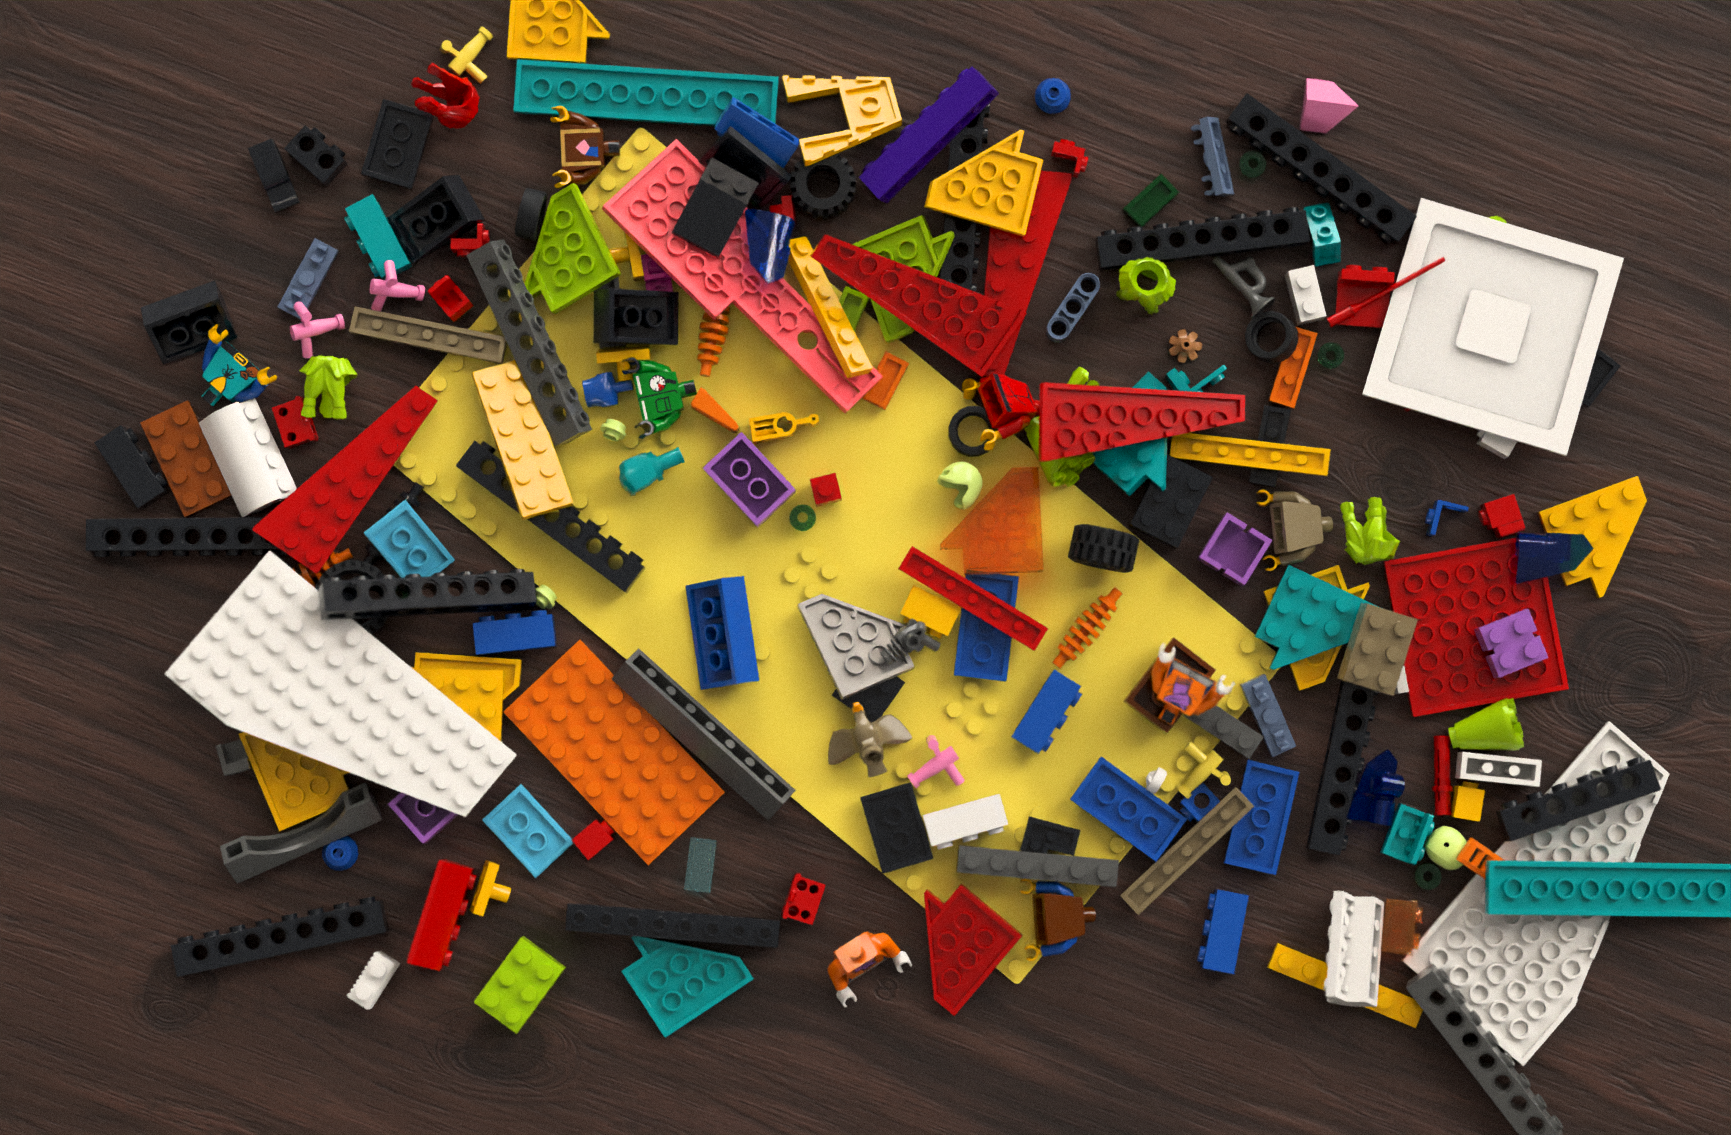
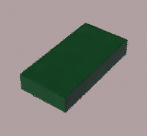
[1123,173,1179,227]

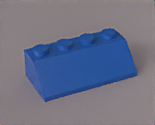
[685,576,759,690]

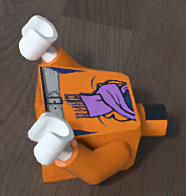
[1151,644,1235,725]
[828,932,912,1007]

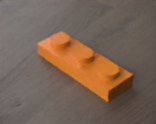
[1268,326,1318,409]

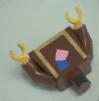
[550,106,620,188]

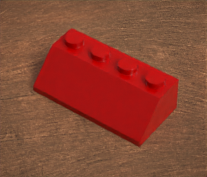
[406,859,477,971]

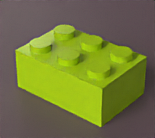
[474,936,566,1034]

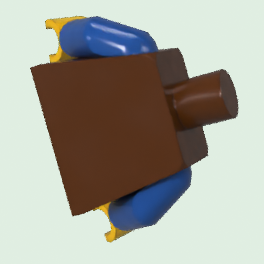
[1020,879,1096,961]

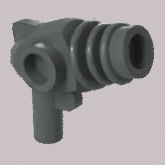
[880,618,940,665]

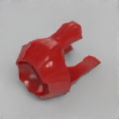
[411,63,480,129]

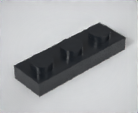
[1249,405,1291,488]

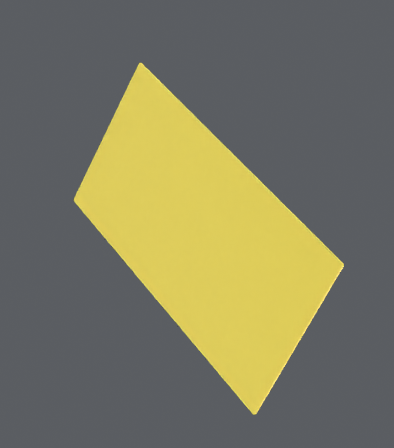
[394,128,1280,984]

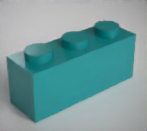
[344,194,412,280]

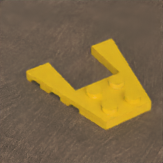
[782,75,902,167]

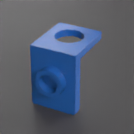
[1425,500,1469,537]
[1179,783,1220,823]

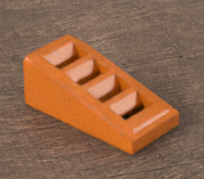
[691,388,739,434]
[1456,837,1504,881]

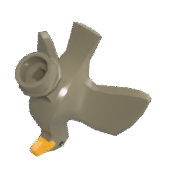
[828,702,912,777]

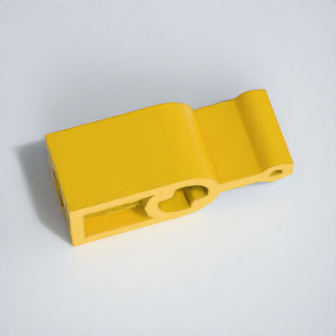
[749,412,819,444]

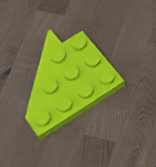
[525,183,621,314]
[852,215,955,343]

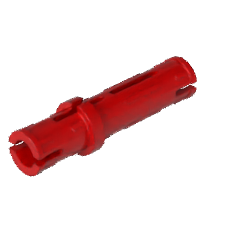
[1432,736,1453,816]

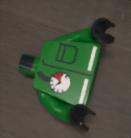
[622,357,697,439]

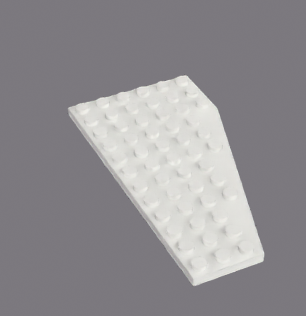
[1401,721,1670,1066]

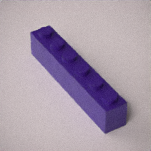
[859,66,999,204]

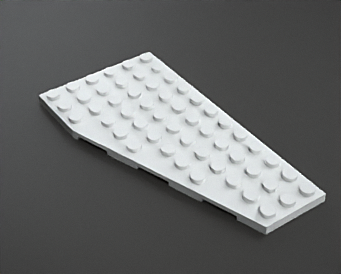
[165,551,517,817]

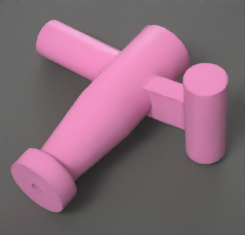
[370,260,425,311]
[290,302,345,358]
[907,735,965,788]

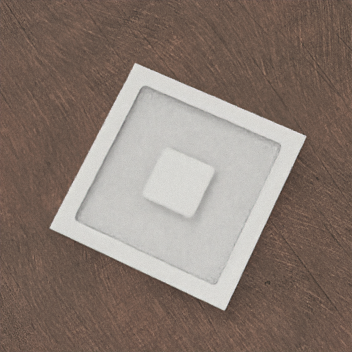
[1362,198,1624,456]

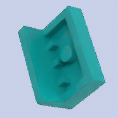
[1380,803,1435,865]

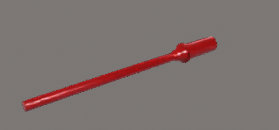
[1326,257,1445,327]

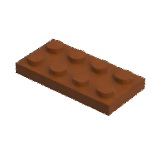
[140,400,232,518]

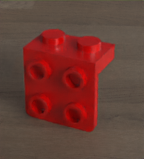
[1335,265,1395,328]

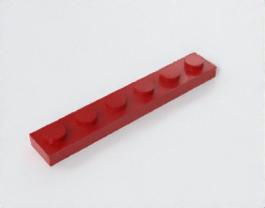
[898,546,1048,651]

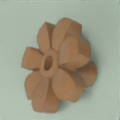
[1169,329,1202,363]

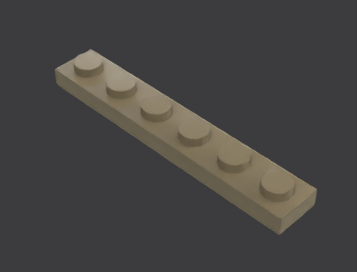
[349,306,507,364]
[1120,787,1255,915]

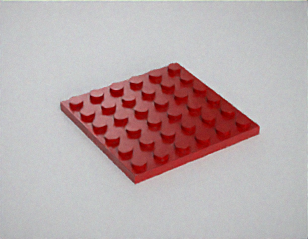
[1383,534,1569,717]

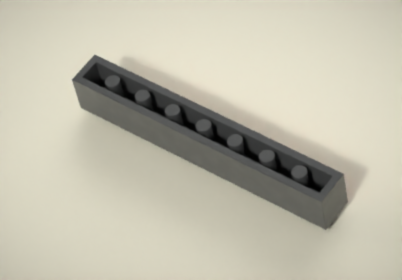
[612,649,796,821]

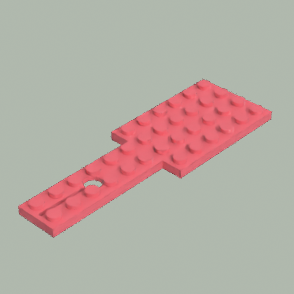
[602,139,883,414]

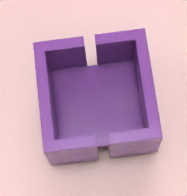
[1197,513,1272,587]
[1474,609,1548,678]

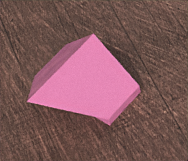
[1300,78,1359,134]

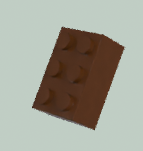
[1123,638,1216,733]

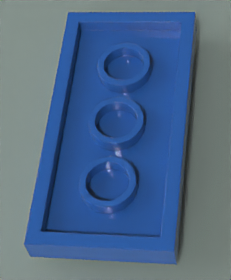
[954,570,1019,682]
[1070,756,1187,862]
[1223,760,1299,875]

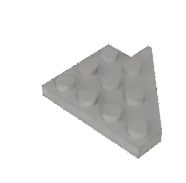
[797,594,915,700]

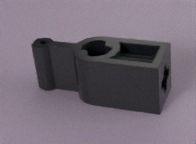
[248,138,300,213]

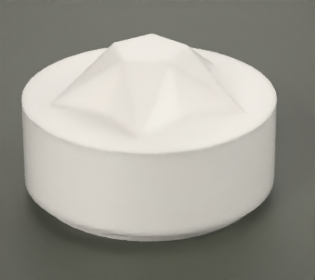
[1145,767,1167,794]

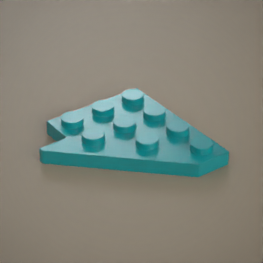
[1092,372,1168,496]
[1254,565,1381,670]
[622,936,754,1038]

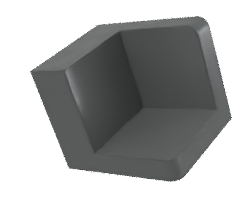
[216,739,253,776]

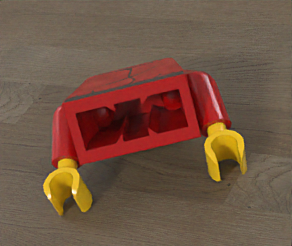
[962,373,1040,450]

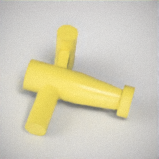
[440,26,493,84]
[1177,741,1231,799]

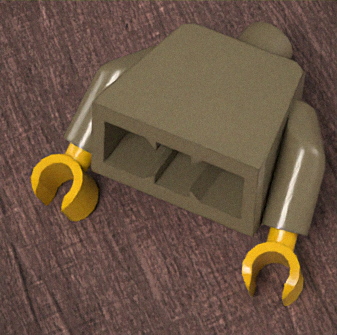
[1256,489,1333,571]

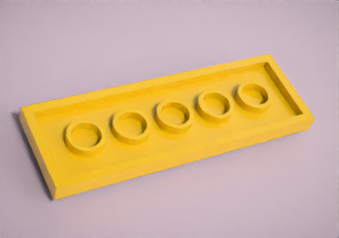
[472,360,573,520]

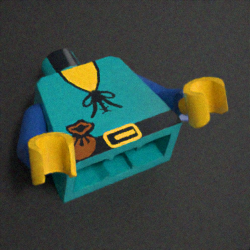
[201,324,277,406]

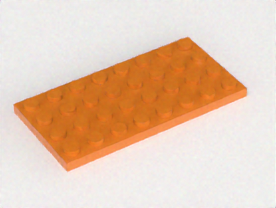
[504,639,725,865]

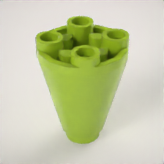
[1025,416,1095,487]
[1448,698,1524,751]

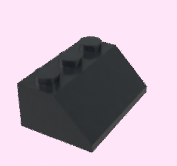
[141,280,237,365]

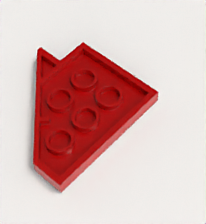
[924,883,1023,1016]

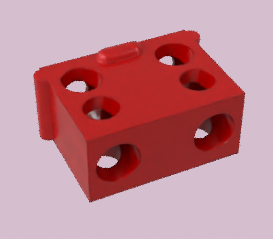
[272,396,319,449]
[781,872,826,925]

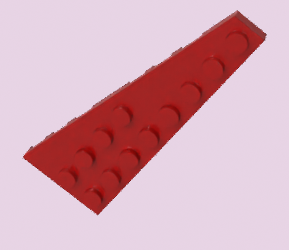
[977,171,1072,377]
[810,234,1027,377]
[1038,382,1245,462]
[252,386,438,575]

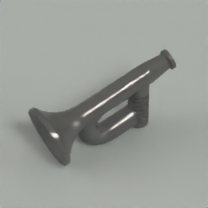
[1213,255,1276,319]

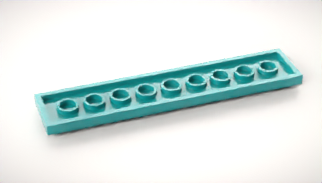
[513,59,779,126]
[1485,860,1731,917]

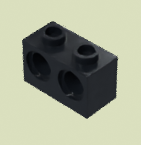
[284,125,348,187]

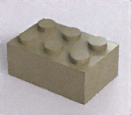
[1337,603,1417,696]

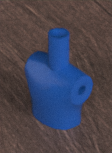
[582,372,633,408]

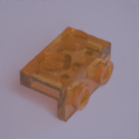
[1381,898,1423,956]

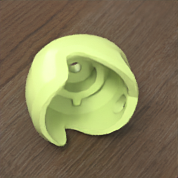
[937,461,983,510]
[1425,826,1467,871]

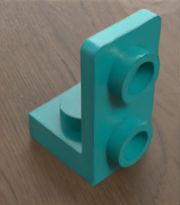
[1304,203,1341,267]
[1164,365,1227,392]

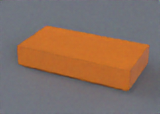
[862,352,909,410]

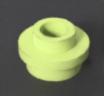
[600,419,626,442]
[535,585,557,609]

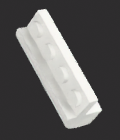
[199,398,297,518]
[1324,891,1384,1007]

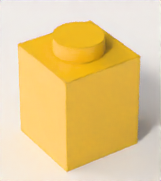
[1450,781,1485,822]

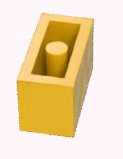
[900,585,961,639]

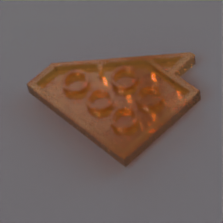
[940,467,1044,575]

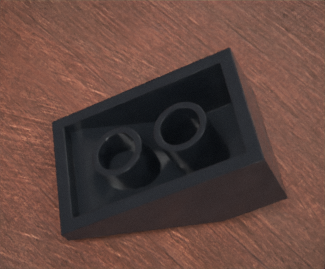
[672,158,758,258]
[387,175,485,263]
[593,288,679,345]

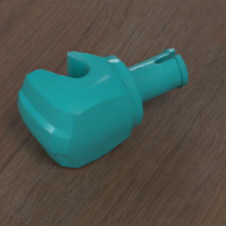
[619,447,685,496]

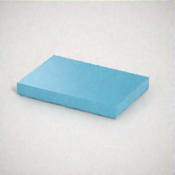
[364,500,455,578]
[482,784,573,878]

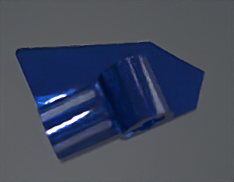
[745,209,795,284]
[1515,533,1594,584]
[1347,749,1405,826]

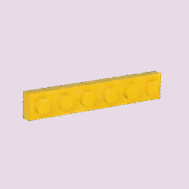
[783,236,873,378]
[1170,433,1331,476]
[1267,943,1423,1028]

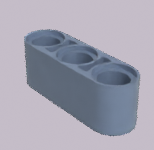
[1046,273,1100,342]

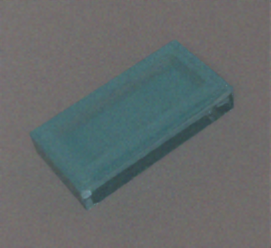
[684,837,717,893]

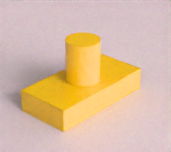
[609,232,644,281]
[596,346,651,381]
[469,860,511,916]

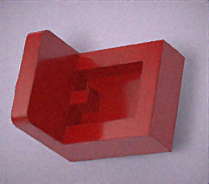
[1051,139,1088,178]
[451,223,490,257]
[428,275,474,322]

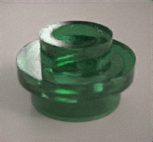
[1239,151,1266,178]
[1318,342,1344,369]
[790,505,816,531]
[1415,863,1442,890]

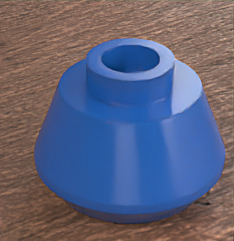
[1035,78,1071,114]
[322,836,358,871]

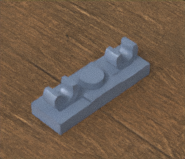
[1191,117,1234,196]
[278,238,339,320]
[1240,674,1296,757]

